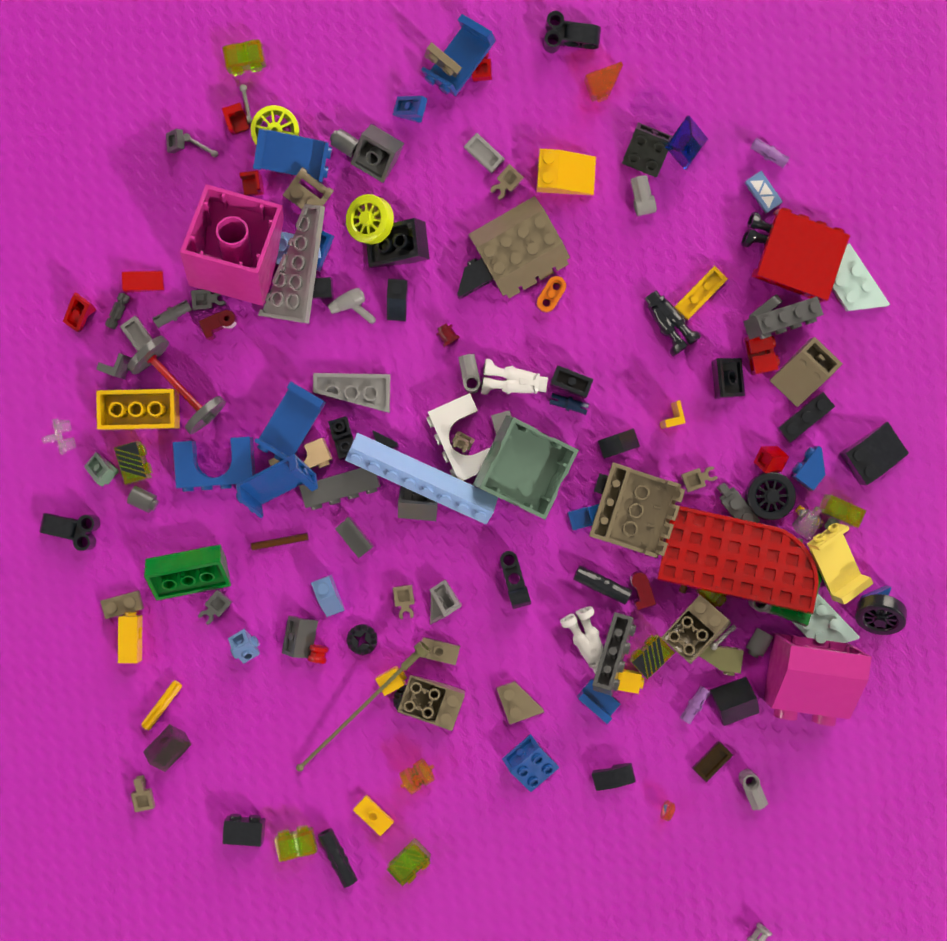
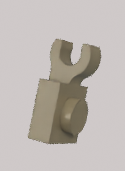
[131,775,155,812]

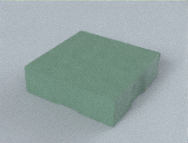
[473,415,579,520]

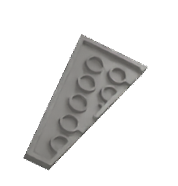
[258,204,325,324]

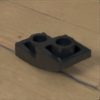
[328,416,354,461]
[592,763,636,791]

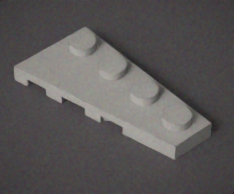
[313,373,391,413]

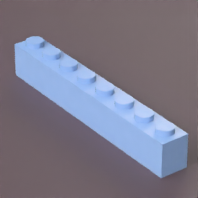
[345,433,498,524]

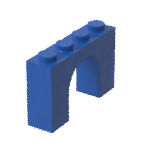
[173,437,256,492]

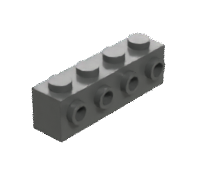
[743,297,824,340]
[592,612,636,696]

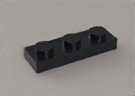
[777,392,835,443]

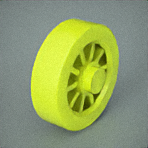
[251,105,300,145]
[346,194,394,244]

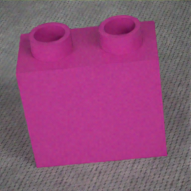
[180,184,284,306]
[764,633,872,726]

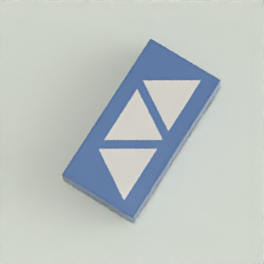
[744,171,783,214]

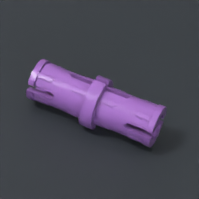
[750,138,789,168]
[680,686,711,724]

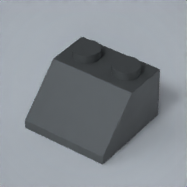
[351,124,404,183]
[398,486,438,521]

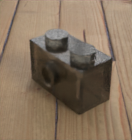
[143,724,192,772]

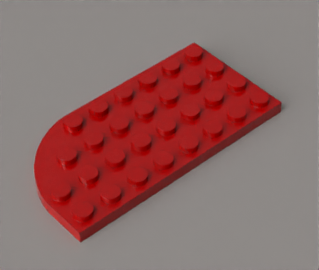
[657,506,819,614]

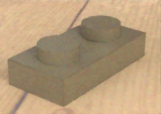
[101,590,144,619]

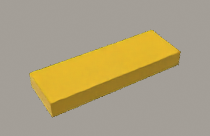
[674,266,728,320]

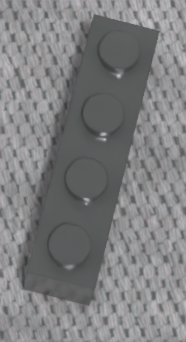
[299,468,381,510]

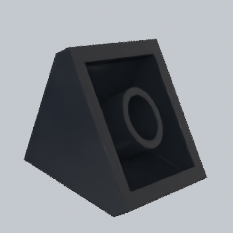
[712,358,745,399]
[710,676,760,726]

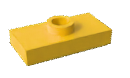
[353,795,394,836]

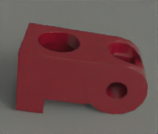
[199,310,237,341]
[630,572,656,610]

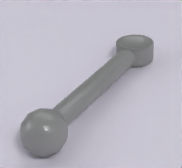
[240,84,252,124]
[183,133,218,158]
[710,625,736,650]

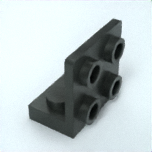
[622,122,674,177]

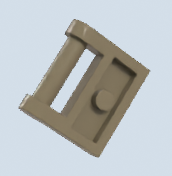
[282,167,334,210]

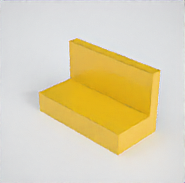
[660,400,686,429]

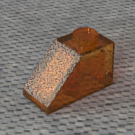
[584,61,623,102]

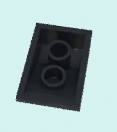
[366,218,430,268]
[839,422,909,485]

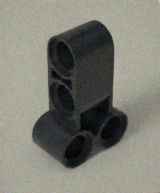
[543,11,601,53]
[39,513,100,551]
[500,551,531,609]

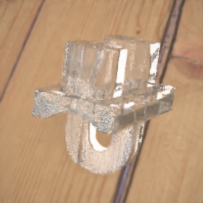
[41,418,76,455]

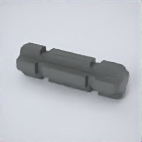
[105,292,130,329]

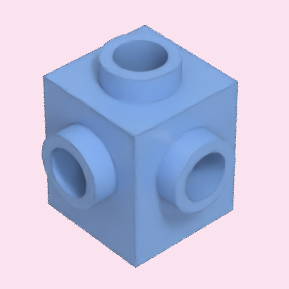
[228,629,260,664]

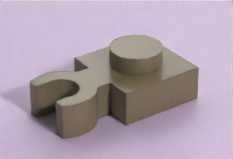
[490,164,524,200]
[452,431,475,452]
[680,466,718,492]
[393,585,415,619]

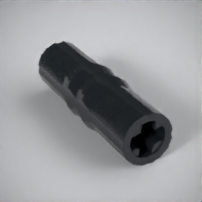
[573,565,632,605]
[318,828,358,888]

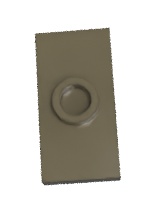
[420,637,460,665]

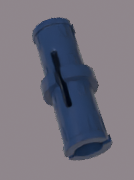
[549,393,589,415]

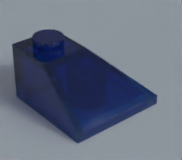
[665,115,708,170]

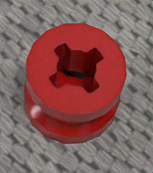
[307,644,329,664]

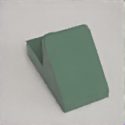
[84,452,119,487]

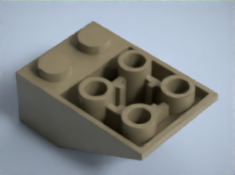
[769,337,843,407]
[661,595,731,664]
[397,675,465,731]

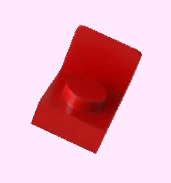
[62,292,96,332]

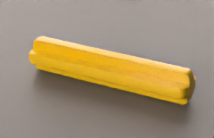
[141,680,182,730]

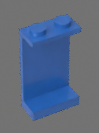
[421,14,496,96]
[253,128,332,182]
[254,381,326,461]
[236,454,318,518]

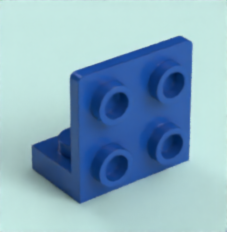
[502,734,559,792]

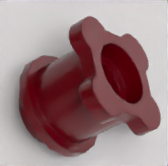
[436,323,460,348]

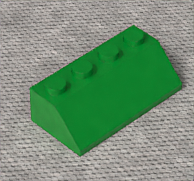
[144,544,231,601]

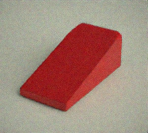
[122,271,164,293]

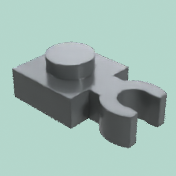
[191,290,226,311]
[198,589,232,625]

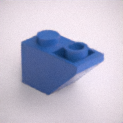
[791,446,825,490]

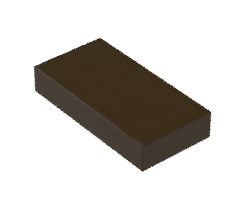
[692,741,733,782]

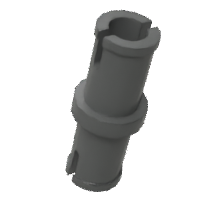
[152,299,192,328]

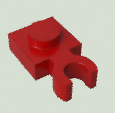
[472,51,492,82]

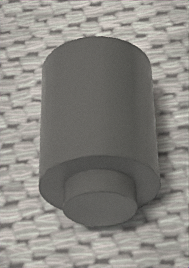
[330,129,359,158]
[127,486,159,513]
[746,628,774,659]

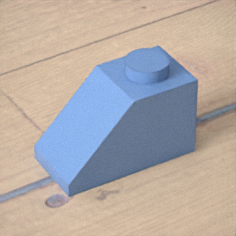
[311,574,345,617]

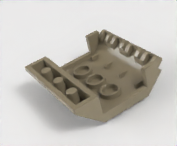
[468,196,570,298]
[589,462,685,558]

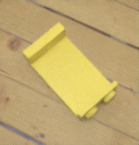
[807,523,873,605]

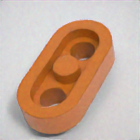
[537,276,566,313]

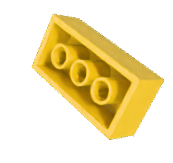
[96,389,180,430]

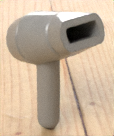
[328,288,376,324]

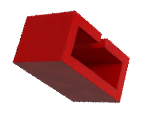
[744,336,780,375]

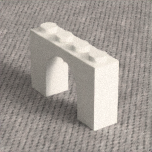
[426,393,491,481]

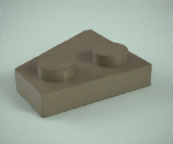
[424,42,462,78]
[497,681,544,724]

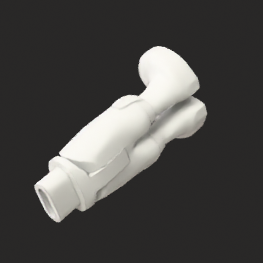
[481,359,548,395]
[560,606,603,674]

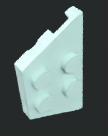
[832,243,890,312]
[792,594,860,643]

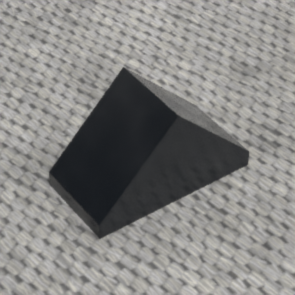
[598,428,640,459]

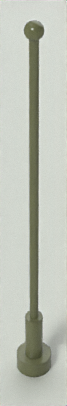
[296,641,431,772]

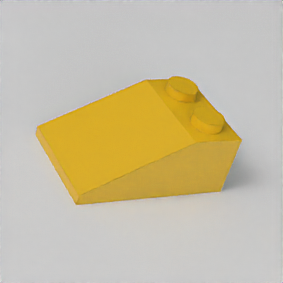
[537,149,596,195]

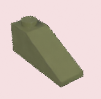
[700,645,744,676]

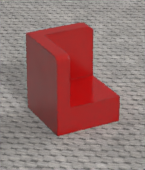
[222,103,250,135]
[239,170,264,196]
[754,446,789,473]

